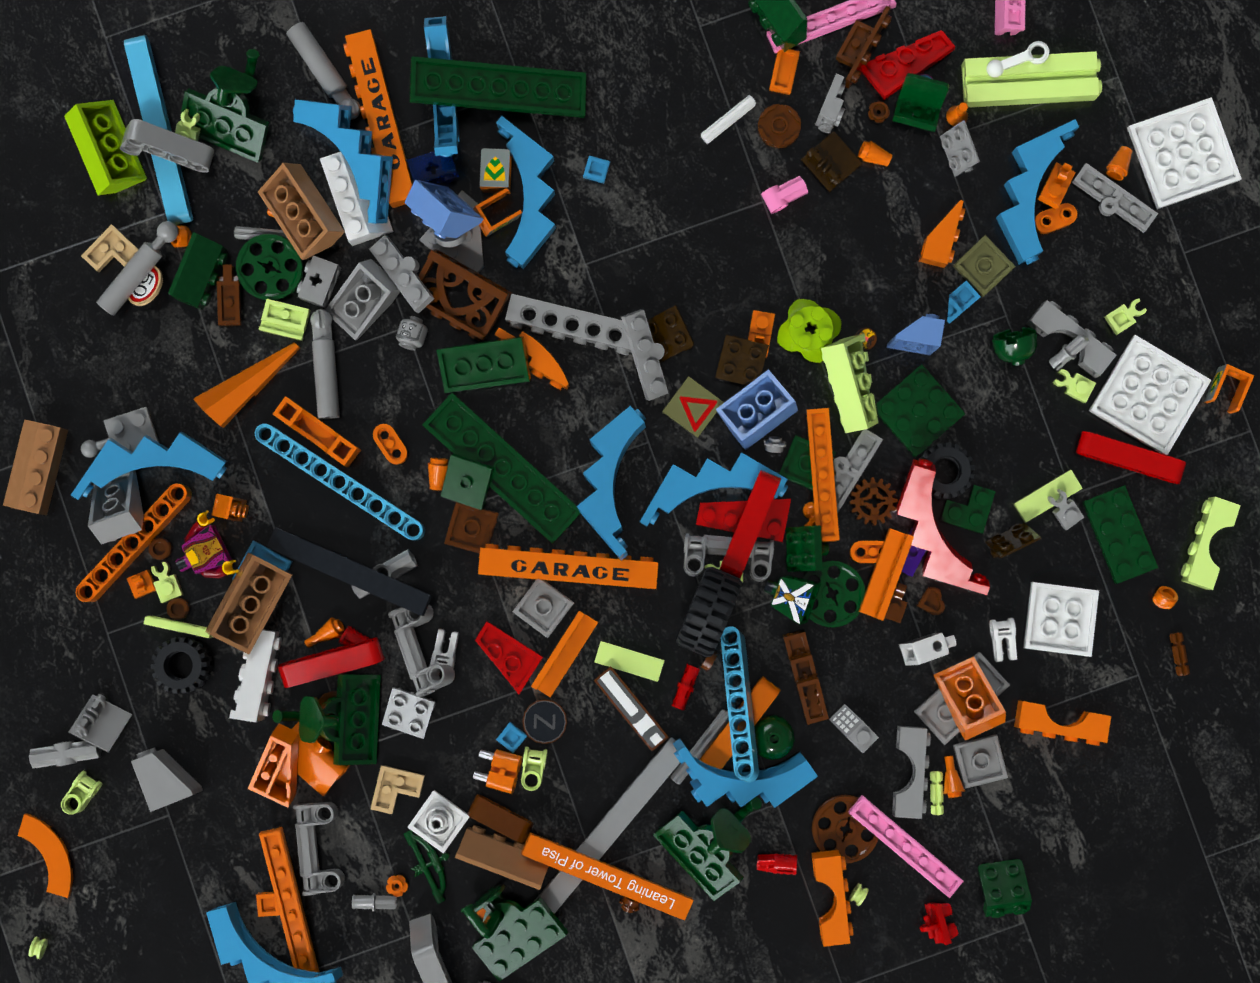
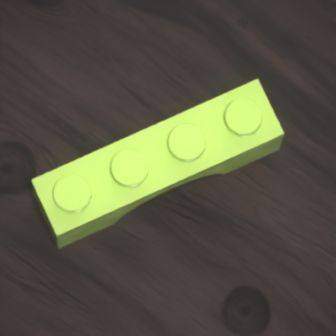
[1181,497,1241,590]

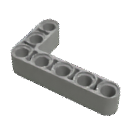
[409,914,452,983]

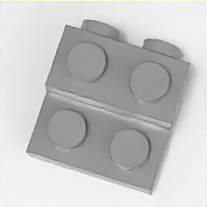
[815,73,846,133]

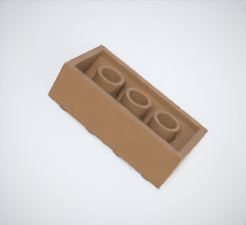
[258,163,345,260]
[3,420,68,515]
[205,553,292,654]
[455,825,549,890]

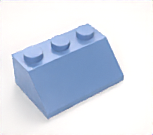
[404,179,484,239]
[887,314,945,355]
[716,369,798,450]

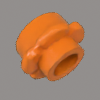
[386,875,408,897]

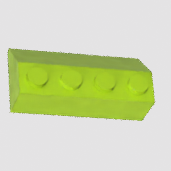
[64,100,147,196]

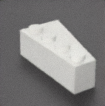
[229,629,282,722]

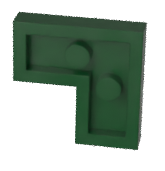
[939,485,995,534]

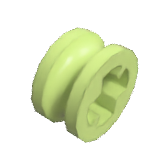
[849,883,869,906]
[29,936,48,959]

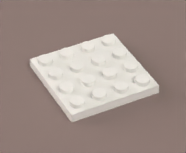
[1127,97,1242,209]
[1089,335,1211,455]

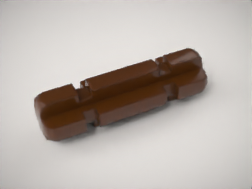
[1170,632,1190,676]

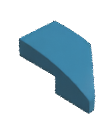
[947,280,981,324]

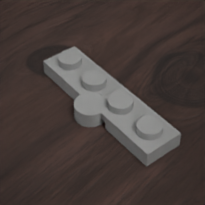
[1072,163,1158,233]
[369,235,435,313]
[621,309,668,401]
[833,429,883,513]

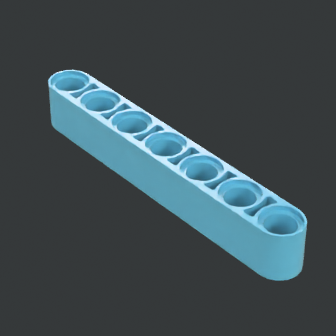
[721,626,759,783]

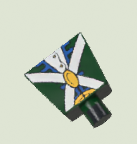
[764,576,821,624]

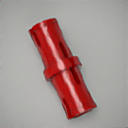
[671,664,700,710]

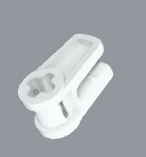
[989,618,1017,662]
[430,629,459,669]

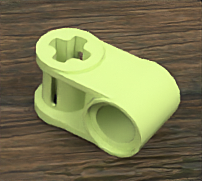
[521,746,547,791]
[61,770,102,814]

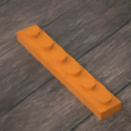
[807,408,839,542]

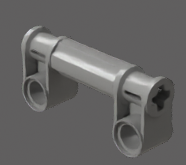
[684,533,774,582]
[388,605,455,697]
[293,802,345,896]

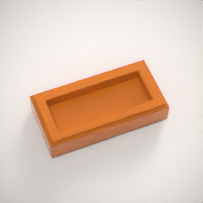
[769,49,800,95]

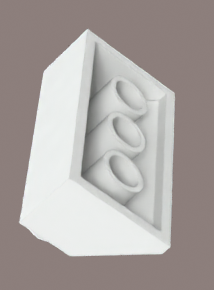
[320,152,393,246]

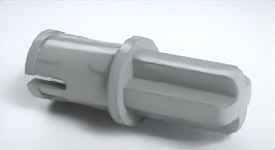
[1049,334,1089,370]
[352,893,397,911]

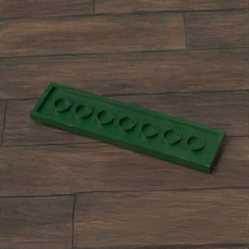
[410,56,586,118]
[423,393,581,544]

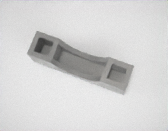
[1026,300,1116,378]
[892,726,931,819]

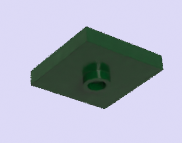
[441,454,494,510]

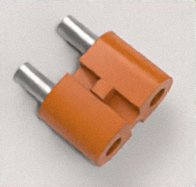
[473,749,523,794]

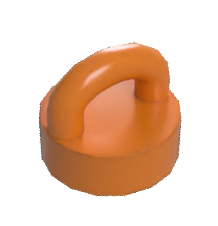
[171,225,192,247]
[1153,586,1178,609]

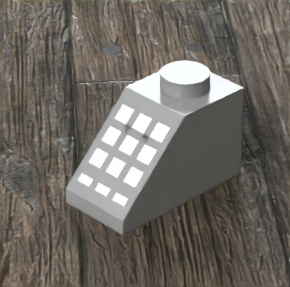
[829,704,879,753]

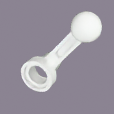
[986,41,1049,77]

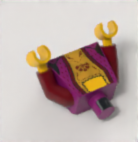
[175,510,239,579]

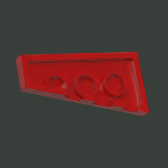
[860,30,955,100]
[696,499,791,542]

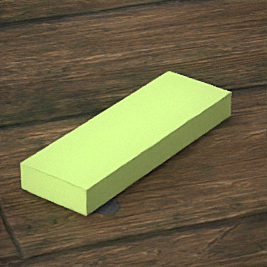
[1014,470,1083,523]
[144,615,214,638]
[594,641,664,682]

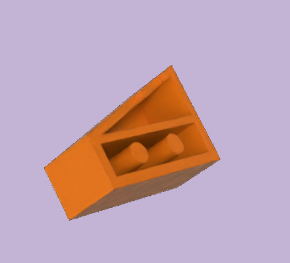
[248,723,299,808]

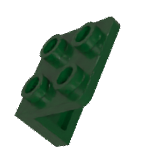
[892,73,949,132]
[978,859,1032,918]

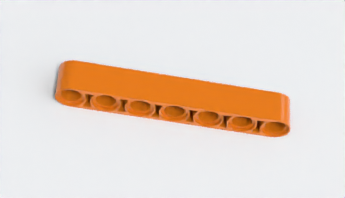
[75,483,192,602]

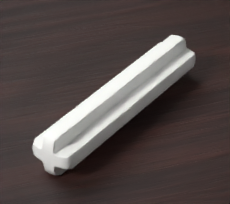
[701,95,756,143]

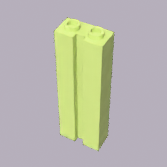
[961,52,1102,107]

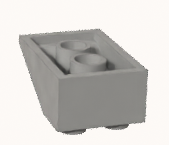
[325,259,400,341]
[88,470,144,544]

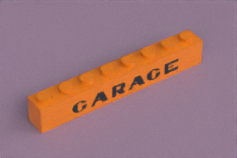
[343,29,413,208]
[478,544,658,589]

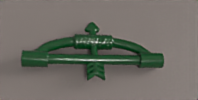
[403,830,450,904]

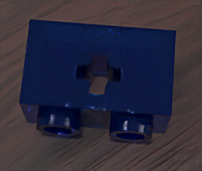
[407,151,459,184]

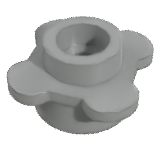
[764,436,786,453]

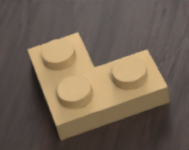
[81,224,138,272]
[371,765,425,814]

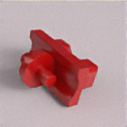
[919,902,959,945]

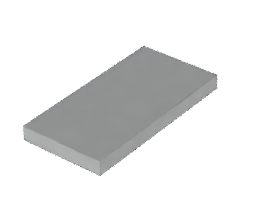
[914,652,1010,745]

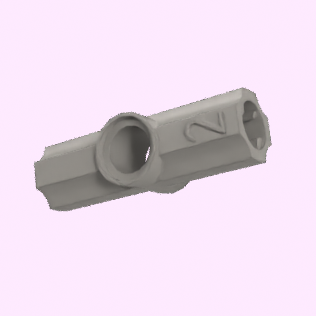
[351,549,418,599]
[29,740,102,768]

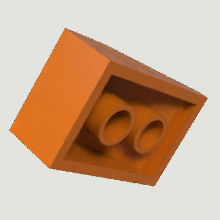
[934,656,1006,741]

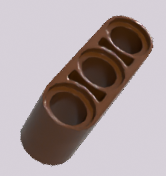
[467,794,534,844]

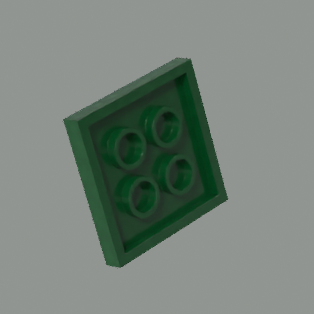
[876,364,965,457]

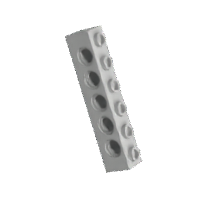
[505,294,632,355]

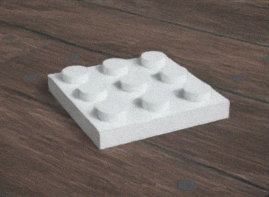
[1023,582,1099,657]

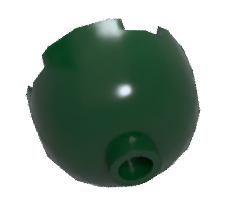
[992,327,1037,366]
[754,715,795,760]

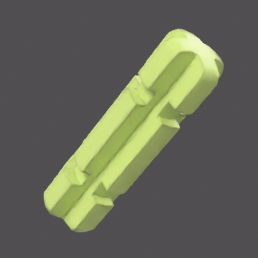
[930,771,944,815]

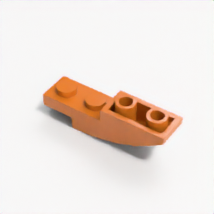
[495,328,569,390]

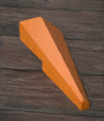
[193,343,300,428]

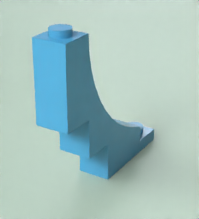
[293,100,393,224]
[496,116,556,269]
[996,119,1079,265]
[577,406,646,560]
[71,432,227,500]
[640,452,788,527]

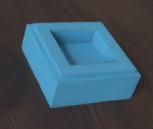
[583,156,610,184]
[496,722,528,753]

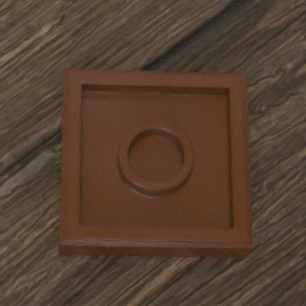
[444,502,499,554]

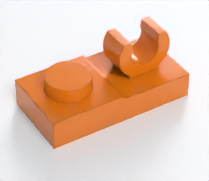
[1038,162,1076,209]
[748,310,775,358]

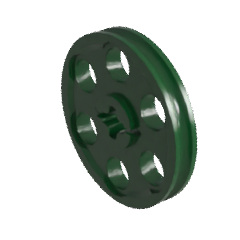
[236,234,304,300]
[802,561,865,627]

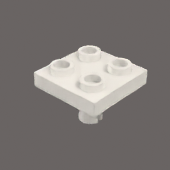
[408,790,469,853]

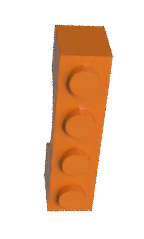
[273,396,361,467]
[1014,700,1111,746]
[811,850,853,947]

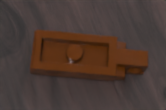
[217,264,242,326]

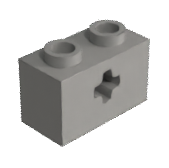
[297,256,341,309]

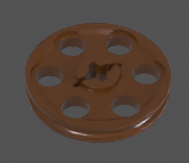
[812,795,879,863]

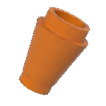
[858,141,892,167]
[1106,146,1133,181]
[428,458,448,490]

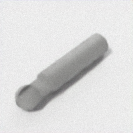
[286,22,360,120]
[96,221,178,316]
[310,309,340,419]

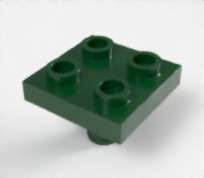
[786,526,829,572]

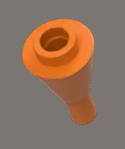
[946,102,968,126]
[304,617,344,648]
[943,756,965,798]

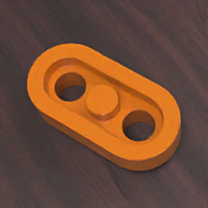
[1035,203,1077,234]
[373,424,408,465]
[850,541,884,563]

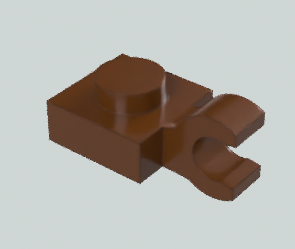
[885,582,908,623]

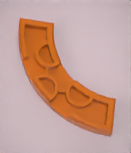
[17,813,73,898]

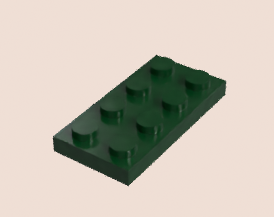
[437,336,531,393]
[1082,486,1158,584]

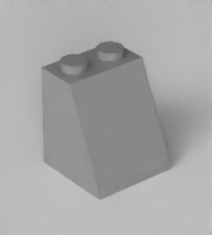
[131,748,203,812]

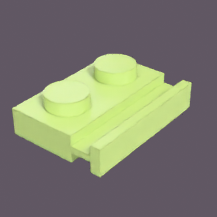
[259,299,311,341]

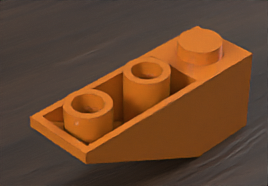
[919,200,965,268]
[212,494,249,522]

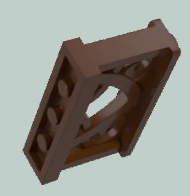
[418,249,512,341]

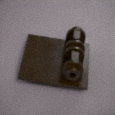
[801,131,862,192]
[647,305,695,363]
[715,335,769,385]
[985,523,1041,558]

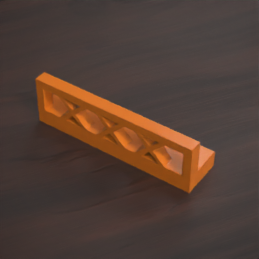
[859,528,914,621]
[531,611,598,697]

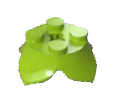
[777,299,841,363]

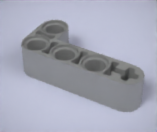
[120,119,214,173]

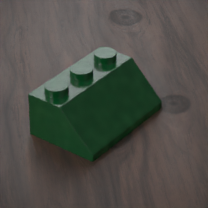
[748,0,807,52]
[168,232,228,310]

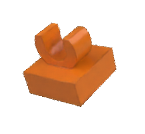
[127,570,156,599]

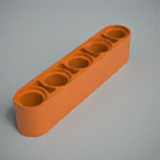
[699,676,781,769]

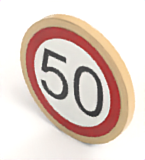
[128,266,163,306]

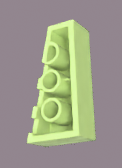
[821,333,878,433]

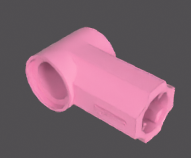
[761,176,808,214]

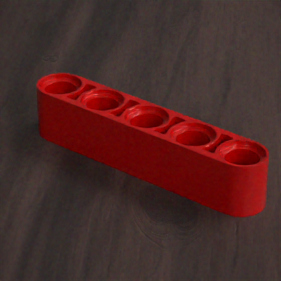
[1076,431,1186,484]
[719,470,781,578]
[277,637,385,688]

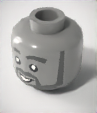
[396,316,428,350]

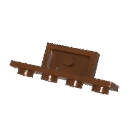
[836,6,892,89]

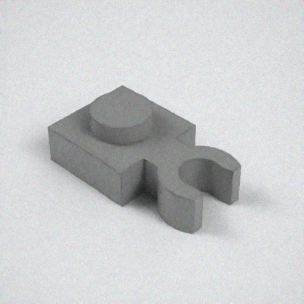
[1048,489,1084,530]

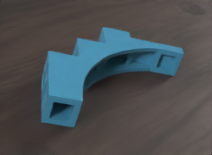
[424,16,460,157]
[673,739,818,808]
[206,902,343,983]

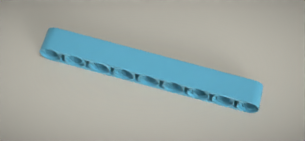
[124,35,193,225]
[255,424,425,540]

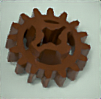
[849,477,898,526]

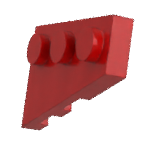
[475,621,543,694]

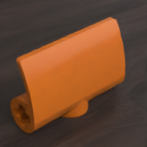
[292,722,350,796]

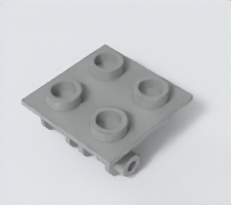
[940,120,980,177]
[382,687,436,739]
[69,694,132,753]

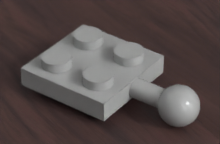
[81,407,159,458]

